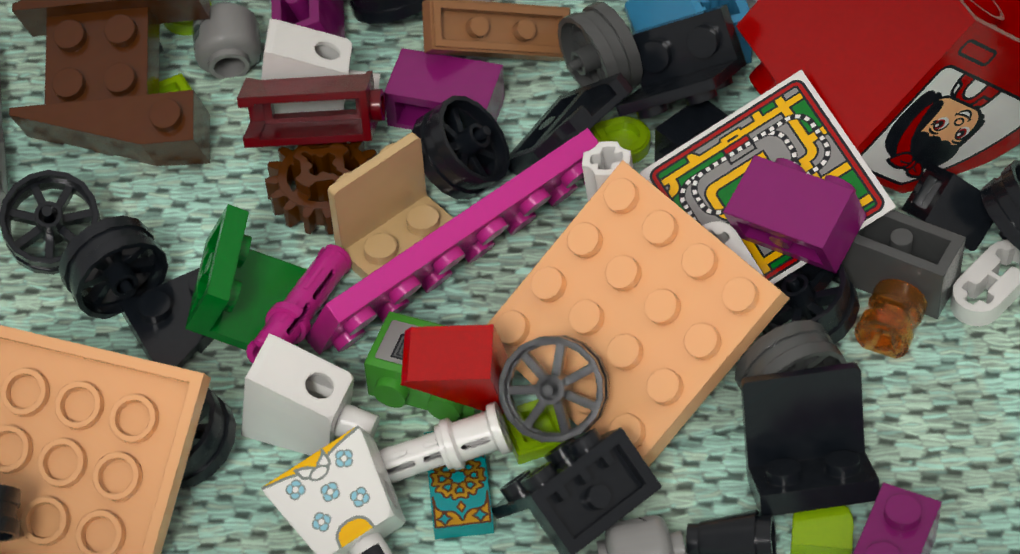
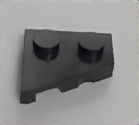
[508,73,633,175]
[119,268,214,368]

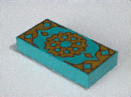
[424,431,494,540]

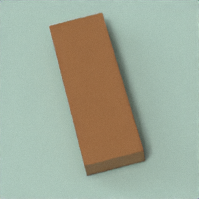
[422,0,571,61]

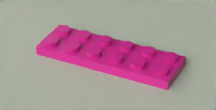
[305,128,598,355]

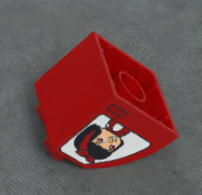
[736,0,1020,193]

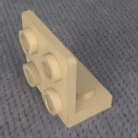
[328,132,453,279]

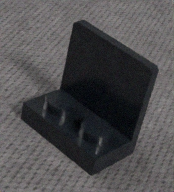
[616,4,746,120]
[741,362,880,516]
[492,427,662,554]

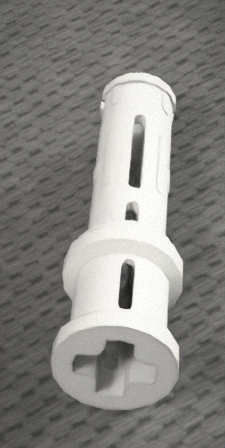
[379,401,513,483]

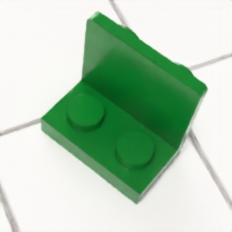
[185,204,307,350]

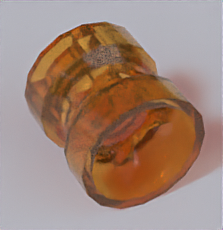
[854,279,928,359]

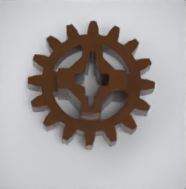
[265,141,377,235]

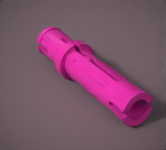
[246,244,352,364]

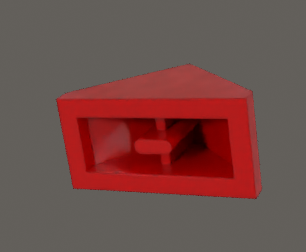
[401,324,508,414]

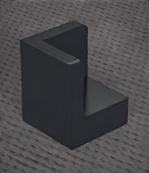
[901,163,993,251]

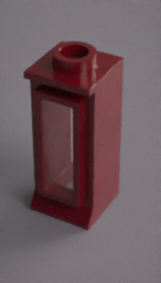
[237,71,386,148]

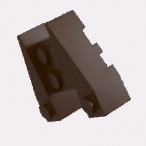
[9,0,210,166]

